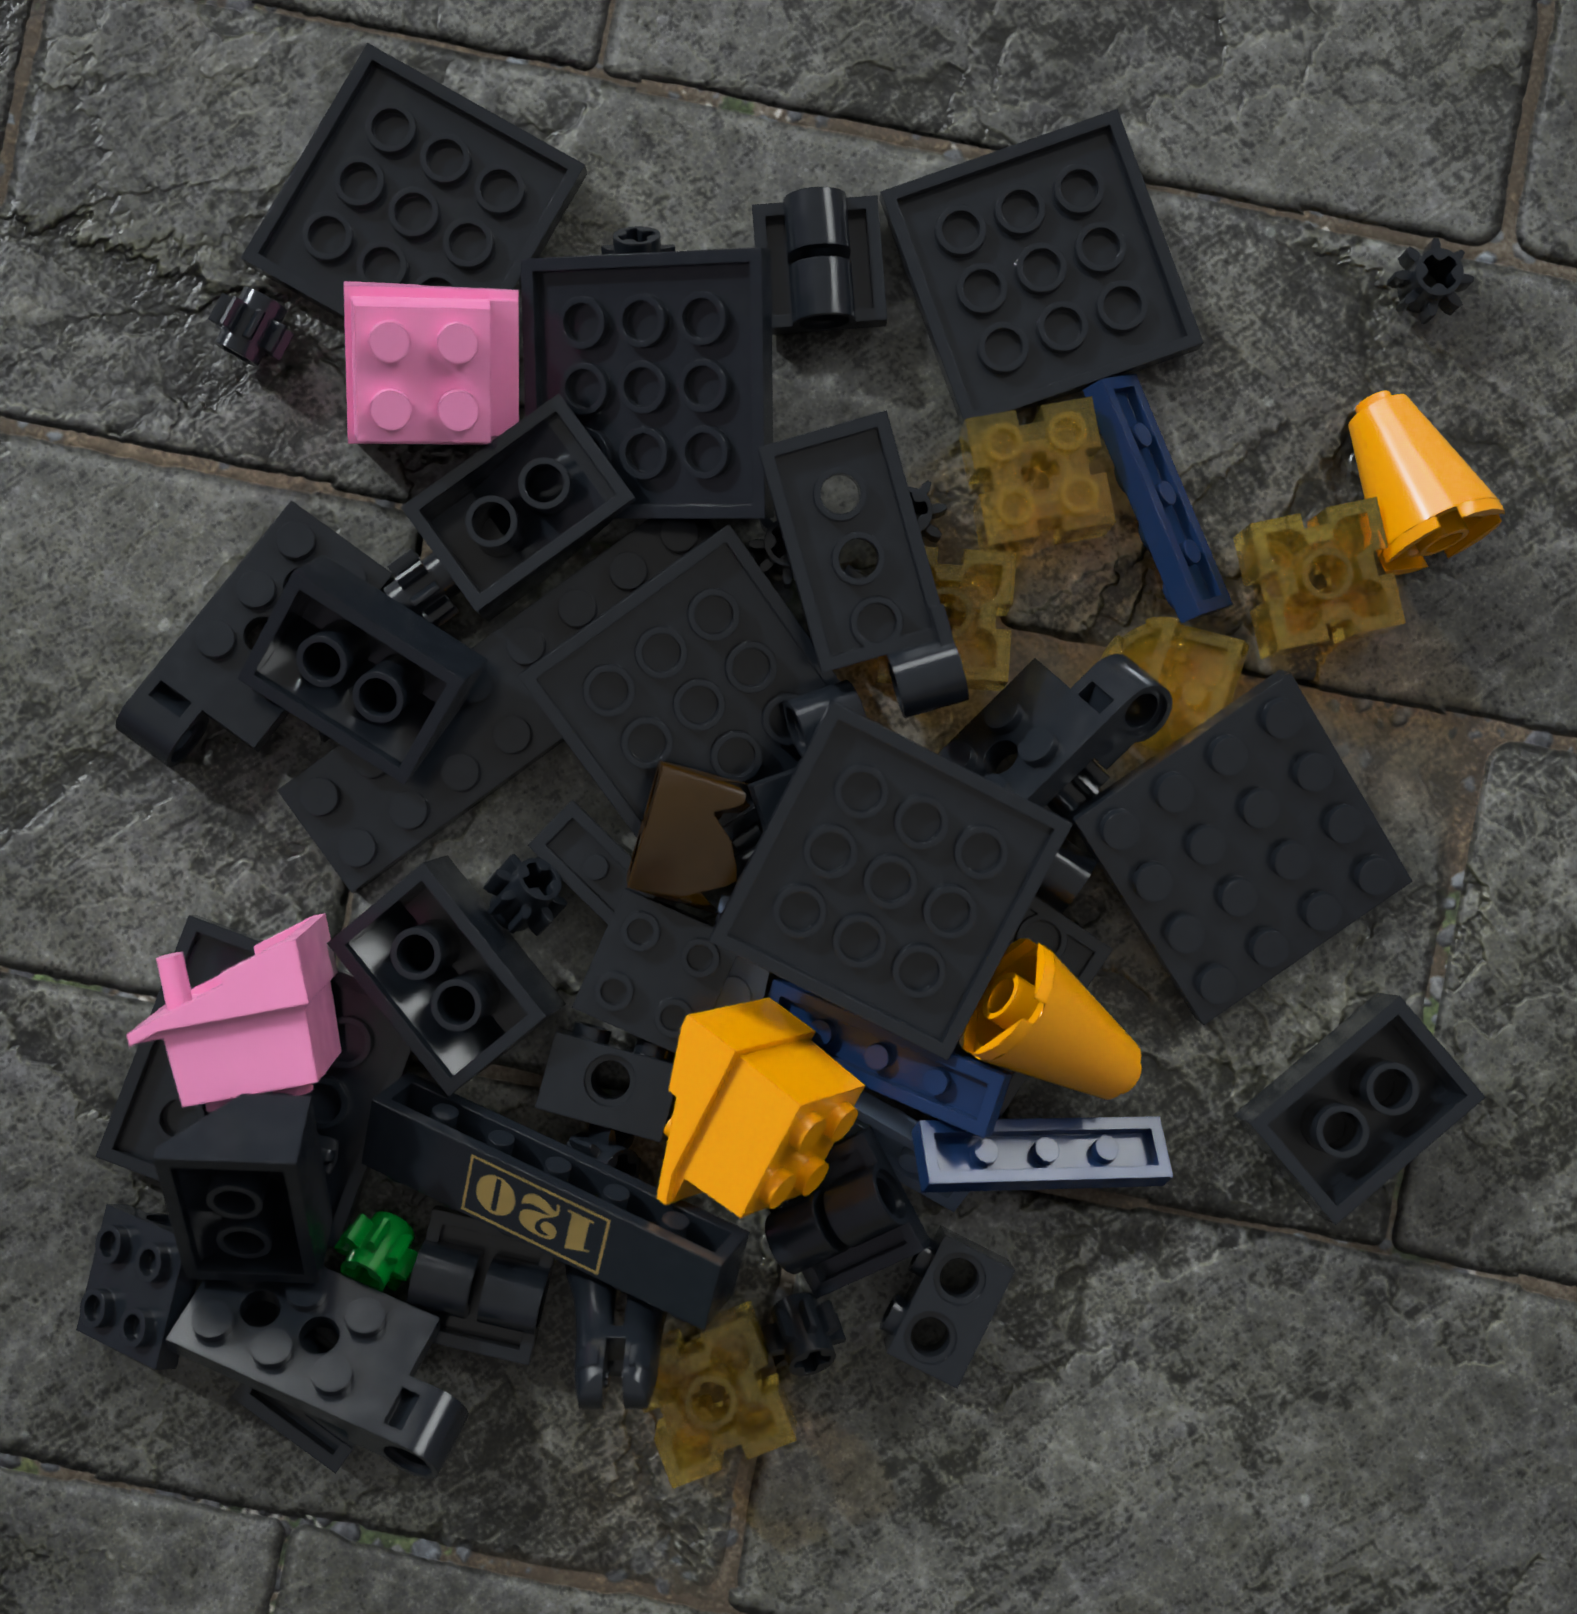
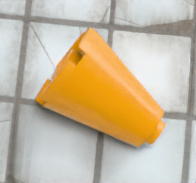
[1348,390,1505,575]
[959,938,1142,1100]

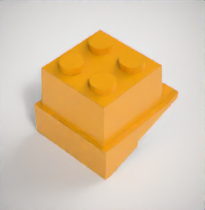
[657,997,865,1218]

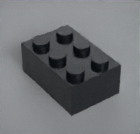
[1233,993,1486,1225]

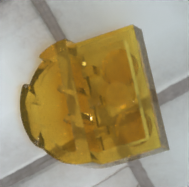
[1100,617,1249,752]

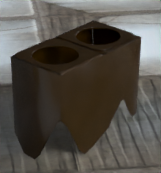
[626,760,750,915]

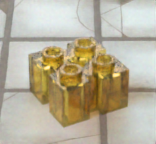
[959,396,1116,558]
[1233,497,1406,660]
[875,547,1016,691]
[642,1300,797,1489]

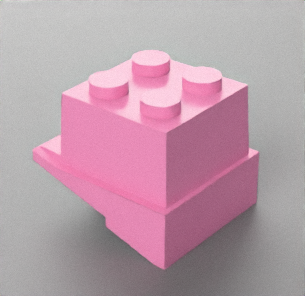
[344,281,519,445]
[127,913,342,1112]

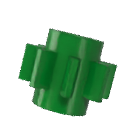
[334,1211,418,1292]

